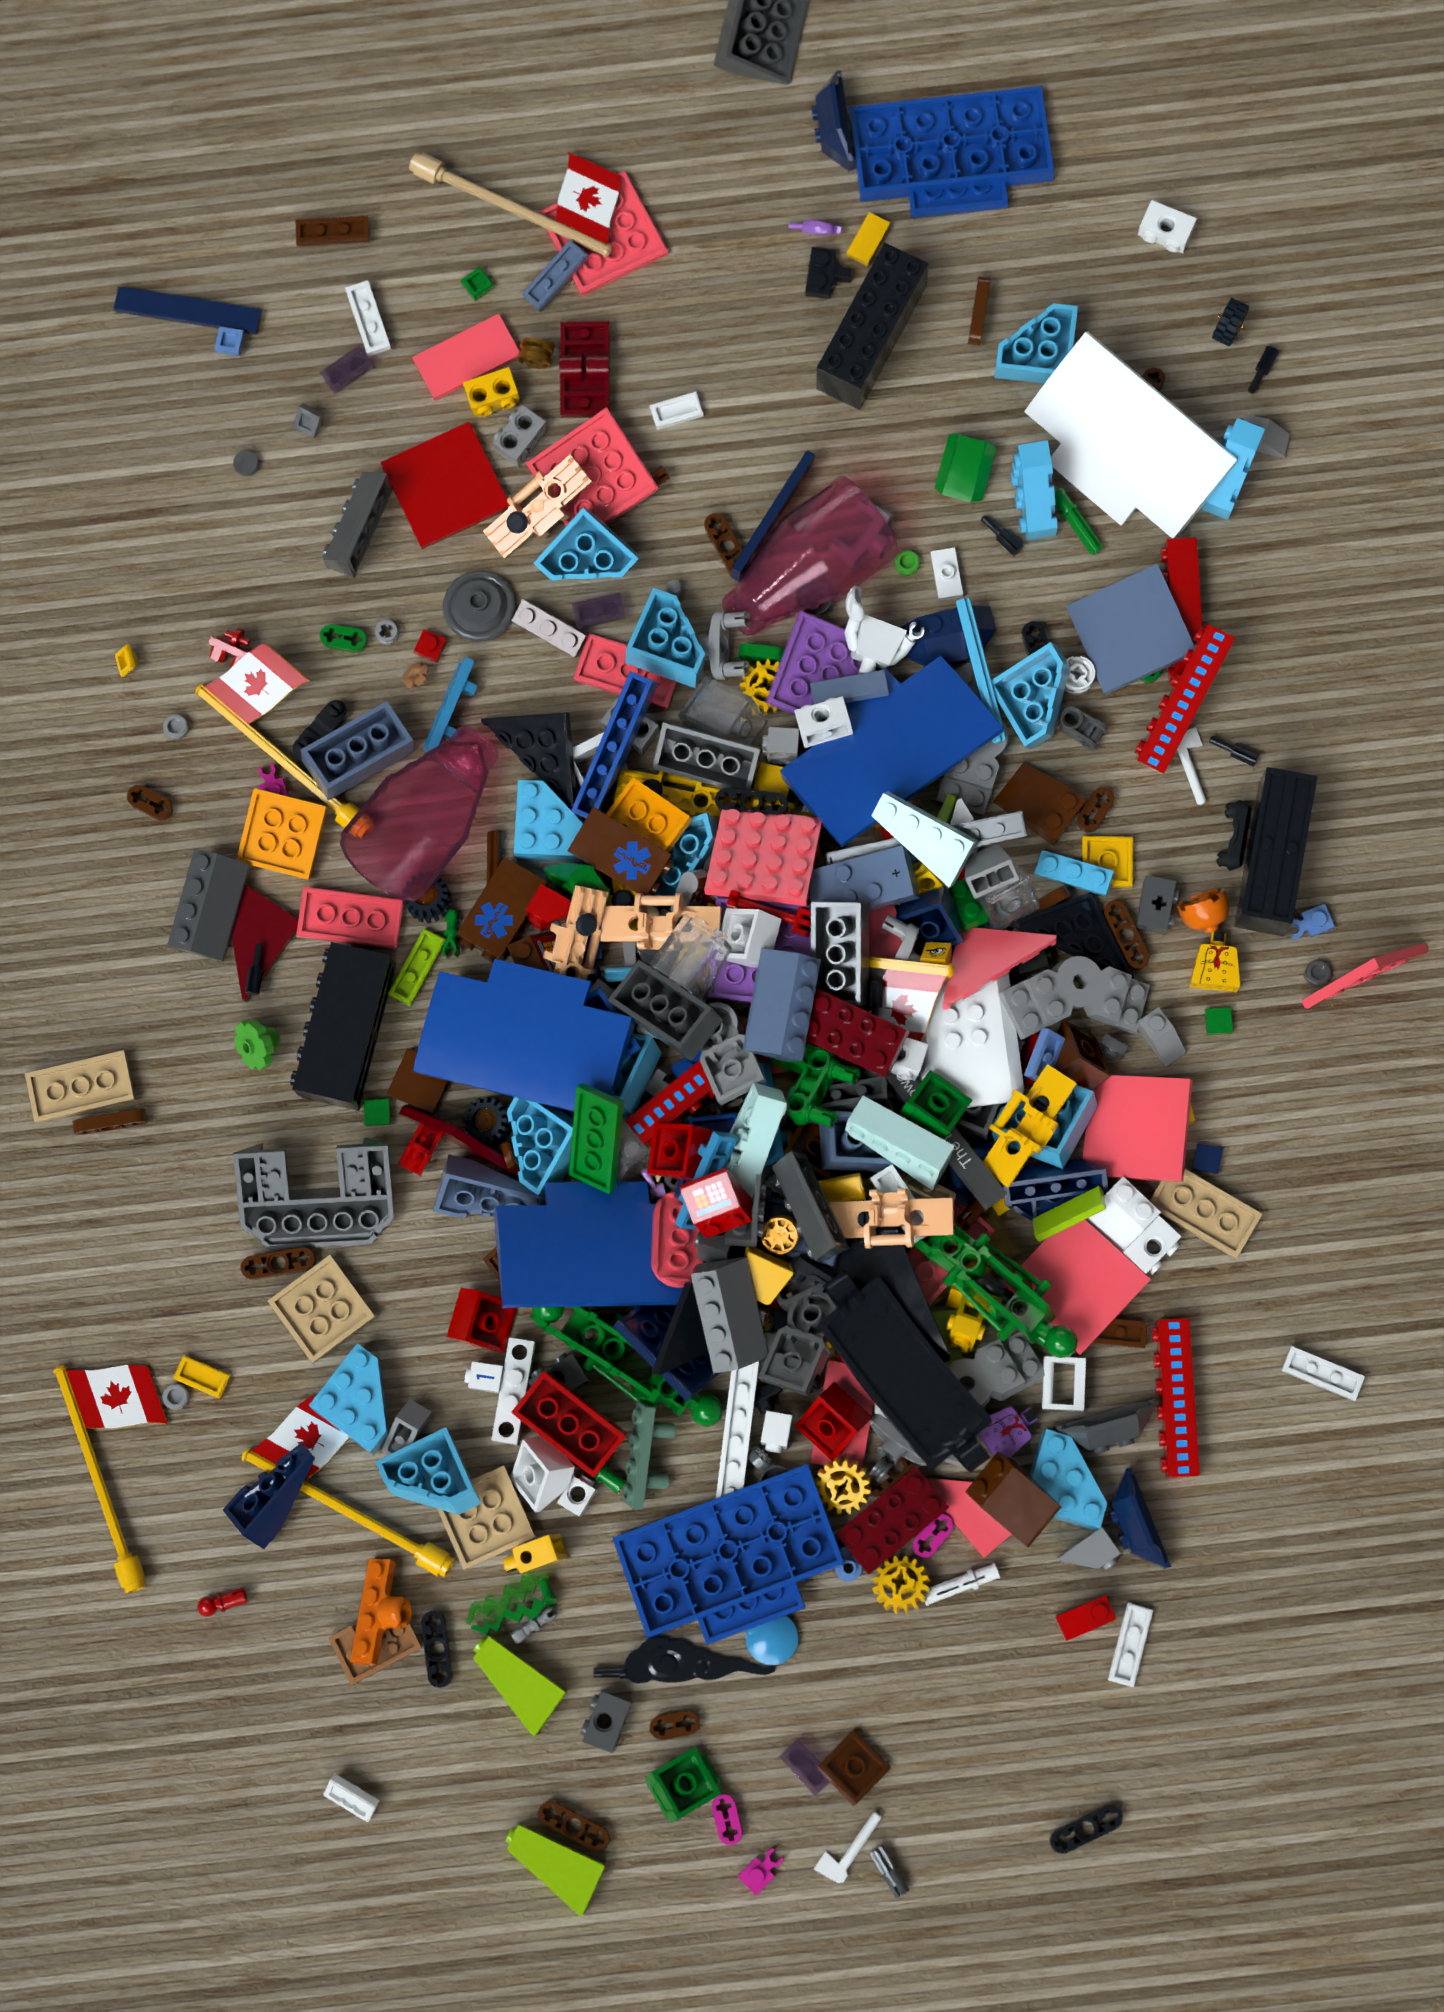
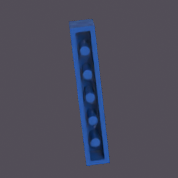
[571,671,658,818]

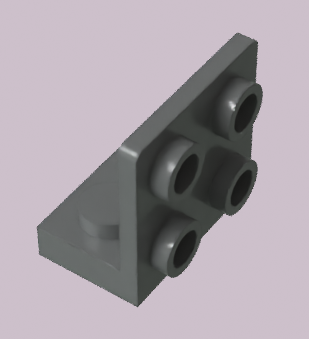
[725,1174,766,1247]

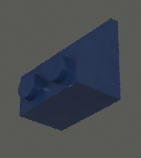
[896,886,965,956]

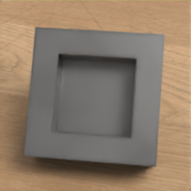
[293,403,324,438]
[1099,1034,1128,1059]

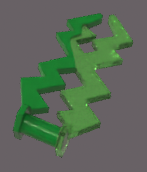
[466,1574,557,1636]

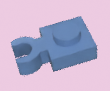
[1291,904,1335,940]

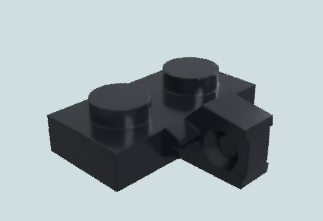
[805,247,852,299]

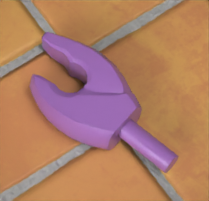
[788,220,843,235]

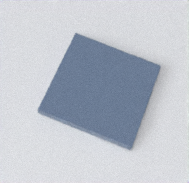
[1066,563,1194,695]

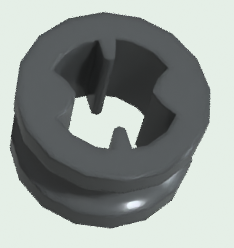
[869,1456,894,1482]

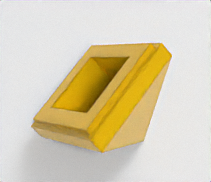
[115,644,139,677]

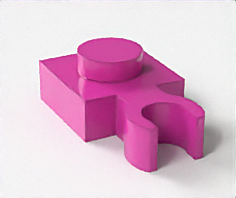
[259,763,289,797]
[737,1848,783,1896]

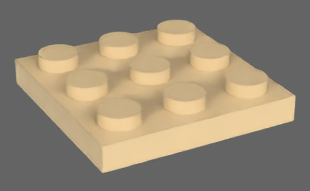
[268,1255,376,1364]
[437,1465,536,1570]

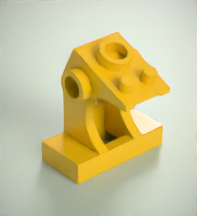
[945,1284,1003,1353]

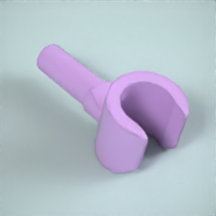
[641,1169,666,1200]

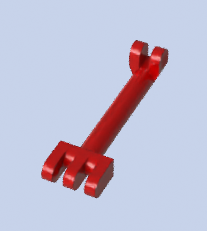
[726,890,811,938]

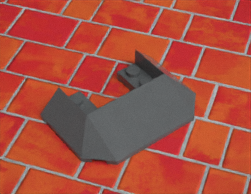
[233,1137,394,1250]

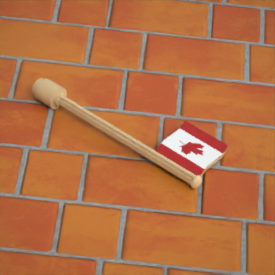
[409,152,620,257]

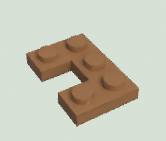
[328,1623,423,1685]

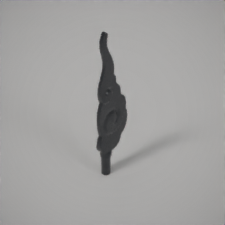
[593,1637,775,1684]

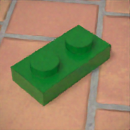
[948,879,989,931]

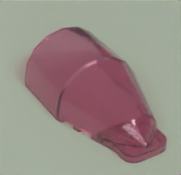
[722,476,900,636]
[340,726,499,901]

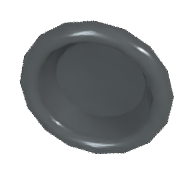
[442,570,516,642]

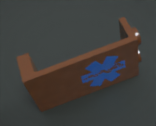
[567,807,675,895]
[457,857,549,963]

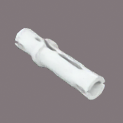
[923,1563,1000,1606]

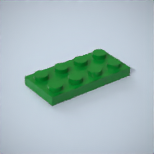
[569,1083,624,1194]

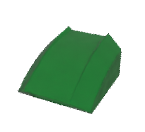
[934,434,997,502]
[543,863,610,904]
[899,1070,972,1140]
[645,1746,723,1823]

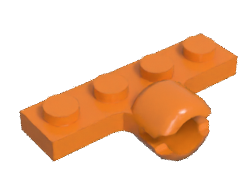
[350,1559,412,1665]

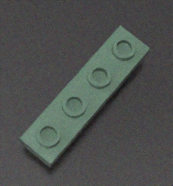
[623,1401,675,1510]

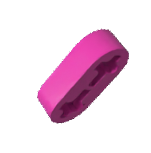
[913,1514,953,1558]
[712,1794,742,1845]

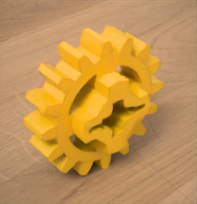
[740,659,779,715]
[815,1457,872,1514]
[872,1556,930,1614]

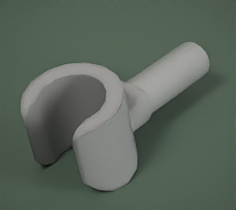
[666,580,682,597]

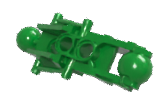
[897,1223,1078,1358]
[530,1306,723,1427]

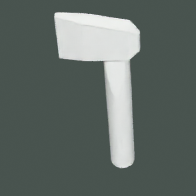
[1176,727,1206,805]
[814,1812,882,1883]

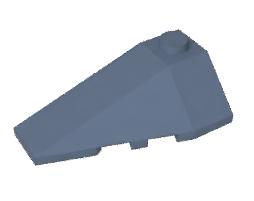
[433,1154,545,1218]

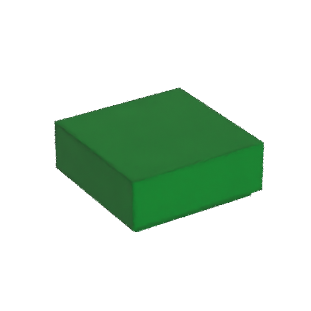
[460,267,495,301]
[1204,1007,1233,1035]
[364,1099,391,1127]

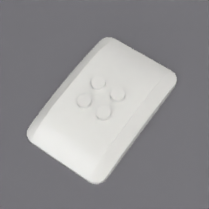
[918,973,1024,1108]

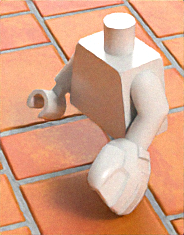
[844,586,924,674]

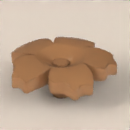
[402,663,430,690]

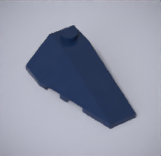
[223,1443,315,1549]

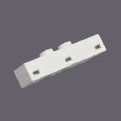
[491,1337,536,1446]

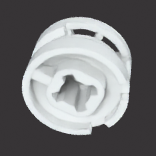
[1064,656,1095,695]

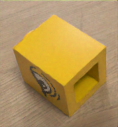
[920,942,952,981]

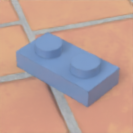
[1024,1028,1065,1081]

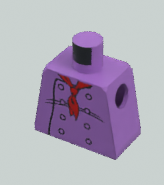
[980,1406,1038,1457]

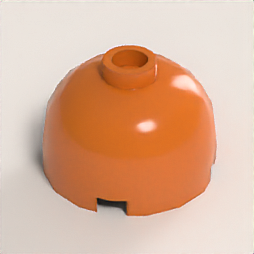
[1177,888,1229,933]

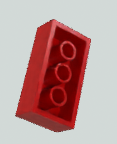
[511,1368,627,1478]

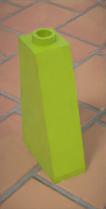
[473,1636,567,1736]
[505,1823,606,1916]

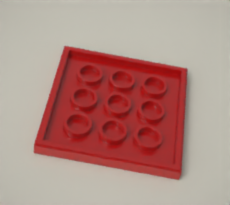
[380,422,510,549]

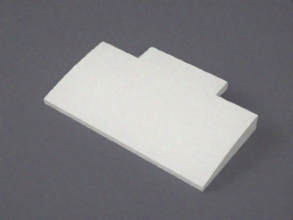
[1024,331,1238,539]

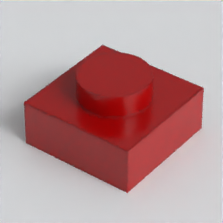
[414,629,447,663]

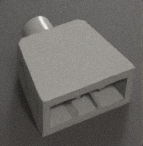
[965,844,1020,899]

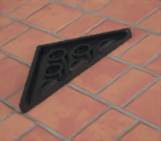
[481,712,577,810]
[1010,892,1135,979]
[651,1282,708,1375]

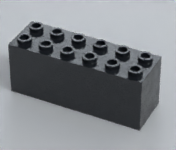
[816,242,929,410]
[1234,767,1318,936]
[290,942,396,1111]

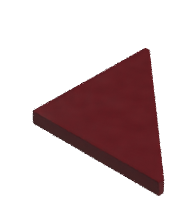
[231,884,298,1003]
[399,1106,520,1178]

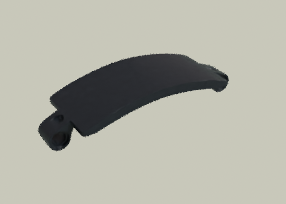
[828,1196,951,1363]
[818,1270,992,1473]

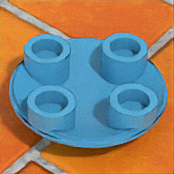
[746,1616,798,1665]

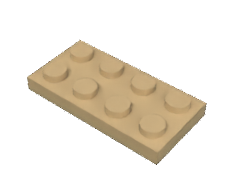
[25,1050,136,1124]
[1150,1169,1262,1259]

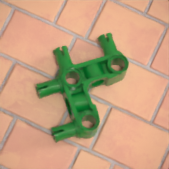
[767,1043,860,1128]

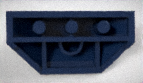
[811,70,854,171]
[899,605,996,667]
[1003,1159,1108,1221]
[1108,1467,1171,1569]

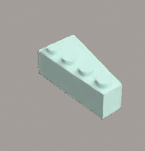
[872,791,978,888]
[726,1082,787,1201]
[845,1096,954,1191]

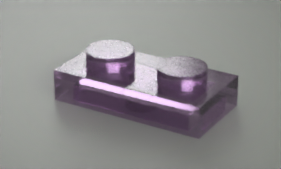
[319,345,374,395]
[572,592,626,629]
[779,1738,830,1796]

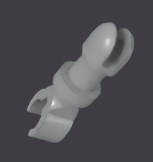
[510,1606,558,1644]

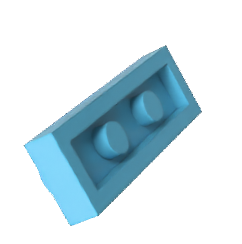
[1034,850,1115,897]

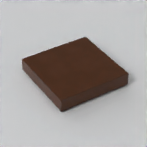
[387,1048,449,1115]
[816,1729,891,1806]

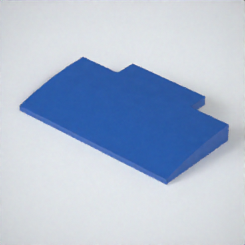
[849,86,1054,219]
[780,656,1004,847]
[413,959,636,1112]
[494,1182,707,1308]
[612,1464,846,1645]

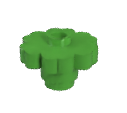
[234,1019,281,1070]

